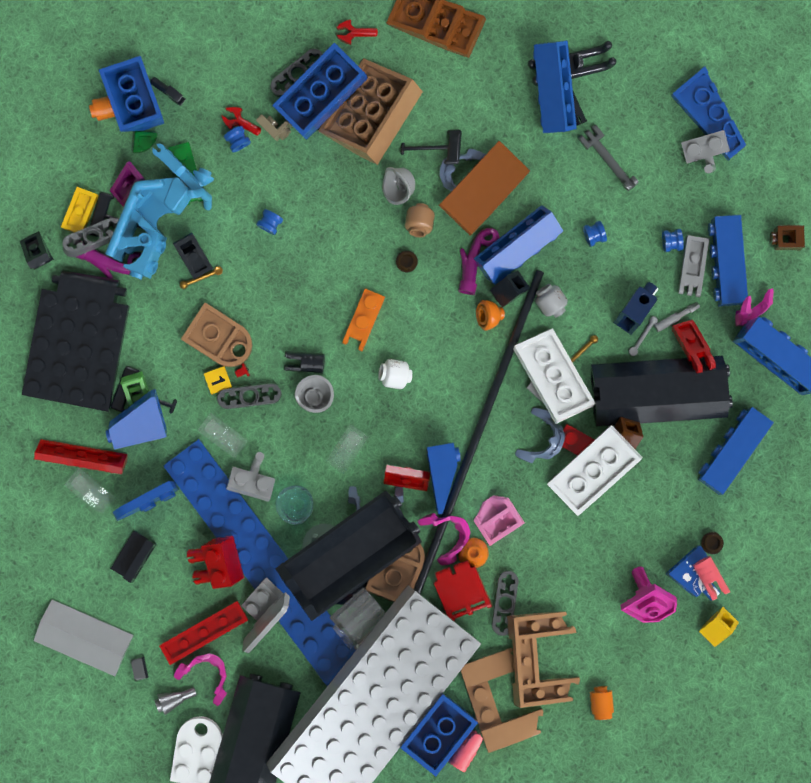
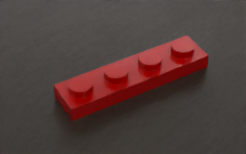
[34,439,128,474]
[159,601,249,665]

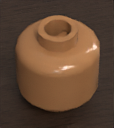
[405,203,435,238]

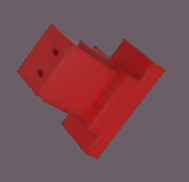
[235,363,250,378]

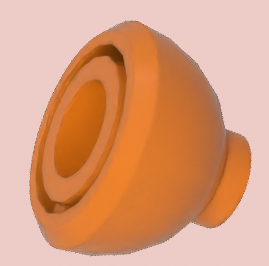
[476,300,505,331]
[458,538,489,568]

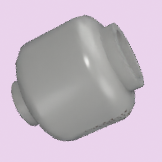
[535,284,568,318]

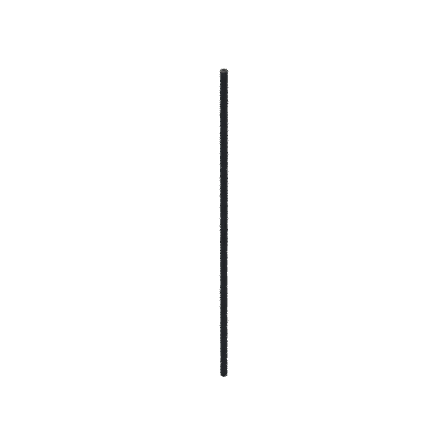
[414,270,544,595]

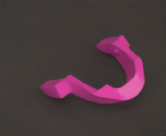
[735,288,774,326]
[418,513,470,565]
[174,654,227,706]

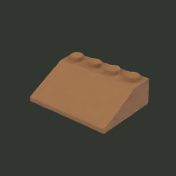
[318,58,423,165]

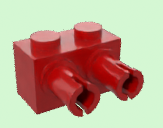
[187,536,244,589]

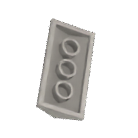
[34,600,134,676]

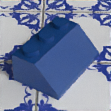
[99,56,165,132]

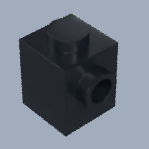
[490,270,530,308]

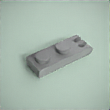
[678,235,709,297]

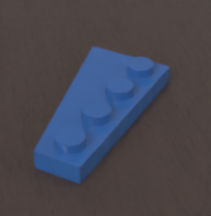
[671,67,746,161]

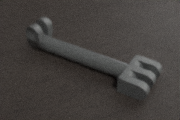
[578,125,639,191]

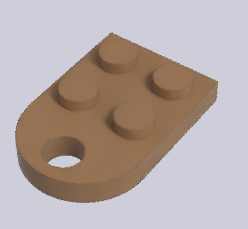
[181,303,253,367]
[365,544,425,602]

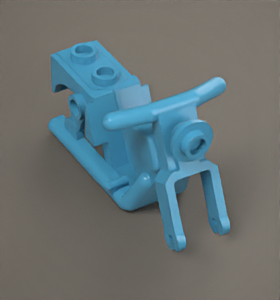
[105,144,214,280]

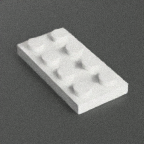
[513,328,595,424]
[547,425,643,516]

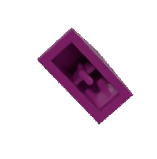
[110,161,145,207]

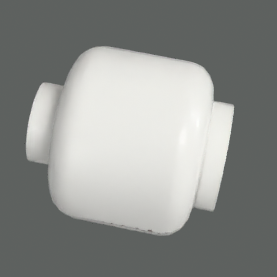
[378,359,412,389]

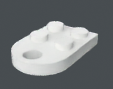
[170,716,222,783]

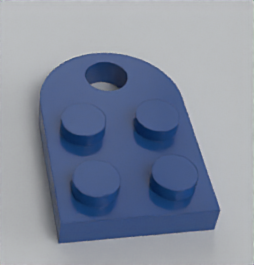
[112,481,179,521]

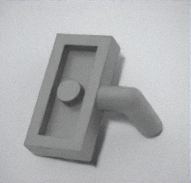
[681,130,730,173]
[226,452,275,502]

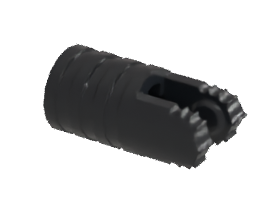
[284,351,325,373]

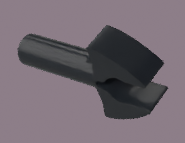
[150,77,186,106]

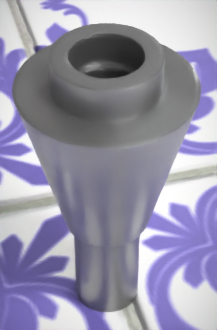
[154,687,197,715]

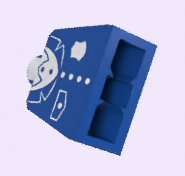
[665,545,721,601]

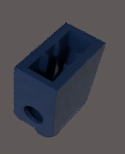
[613,282,658,335]

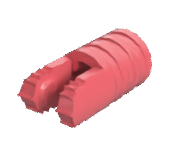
[693,556,730,601]
[448,730,483,772]

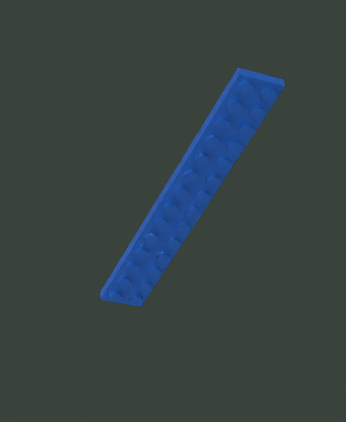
[163,439,356,686]

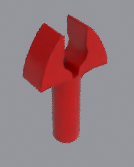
[336,20,378,45]
[222,107,261,136]

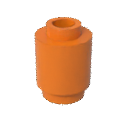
[89,96,115,121]
[590,686,614,720]

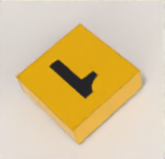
[204,366,232,395]

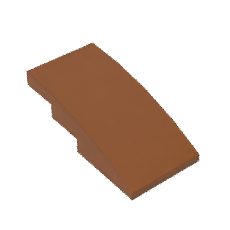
[386,0,486,58]
[439,141,530,236]

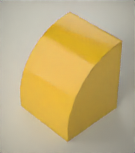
[699,607,739,647]

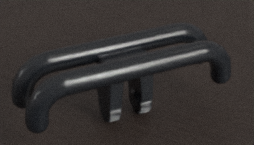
[528,41,617,86]

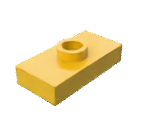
[61,187,99,233]

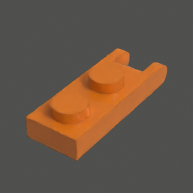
[342,289,385,352]

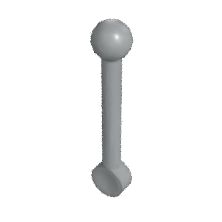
[629,316,658,356]

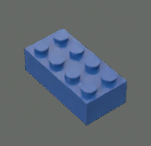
[272,42,368,140]
[732,317,811,395]

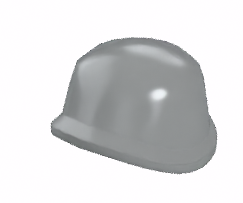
[382,167,415,205]
[295,375,334,413]

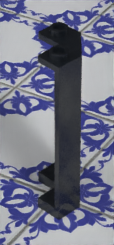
[590,355,733,427]
[275,490,422,621]
[209,673,301,783]

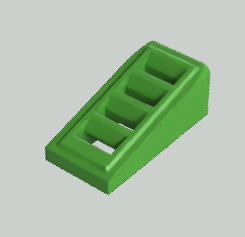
[121,372,149,407]

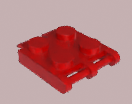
[434,560,492,621]

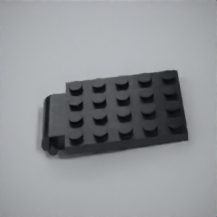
[22,269,130,412]

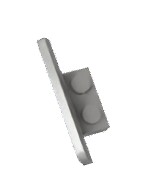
[241,577,290,653]

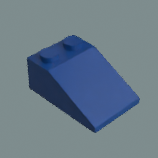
[426,443,461,515]

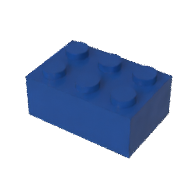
[400,693,478,777]

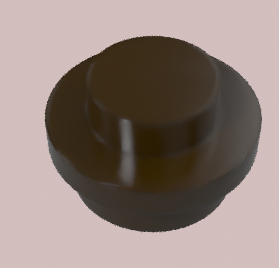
[396,251,418,273]
[701,532,724,554]

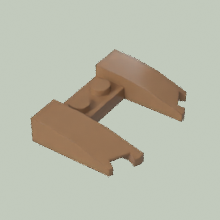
[507,611,580,708]
[461,648,543,753]

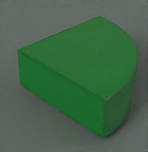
[133,131,158,153]

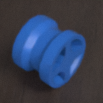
[224,126,251,153]
[256,209,283,235]
[583,221,607,247]
[662,229,684,252]

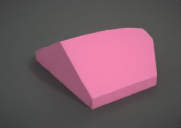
[474,495,525,546]

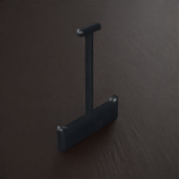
[400,130,462,165]
[89,192,148,238]
[111,366,177,414]

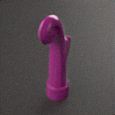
[458,228,500,295]
[76,240,142,279]

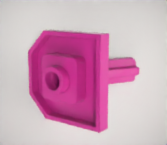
[620,566,677,623]

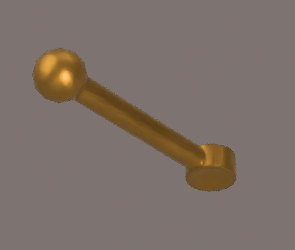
[179,266,223,289]
[571,335,598,363]

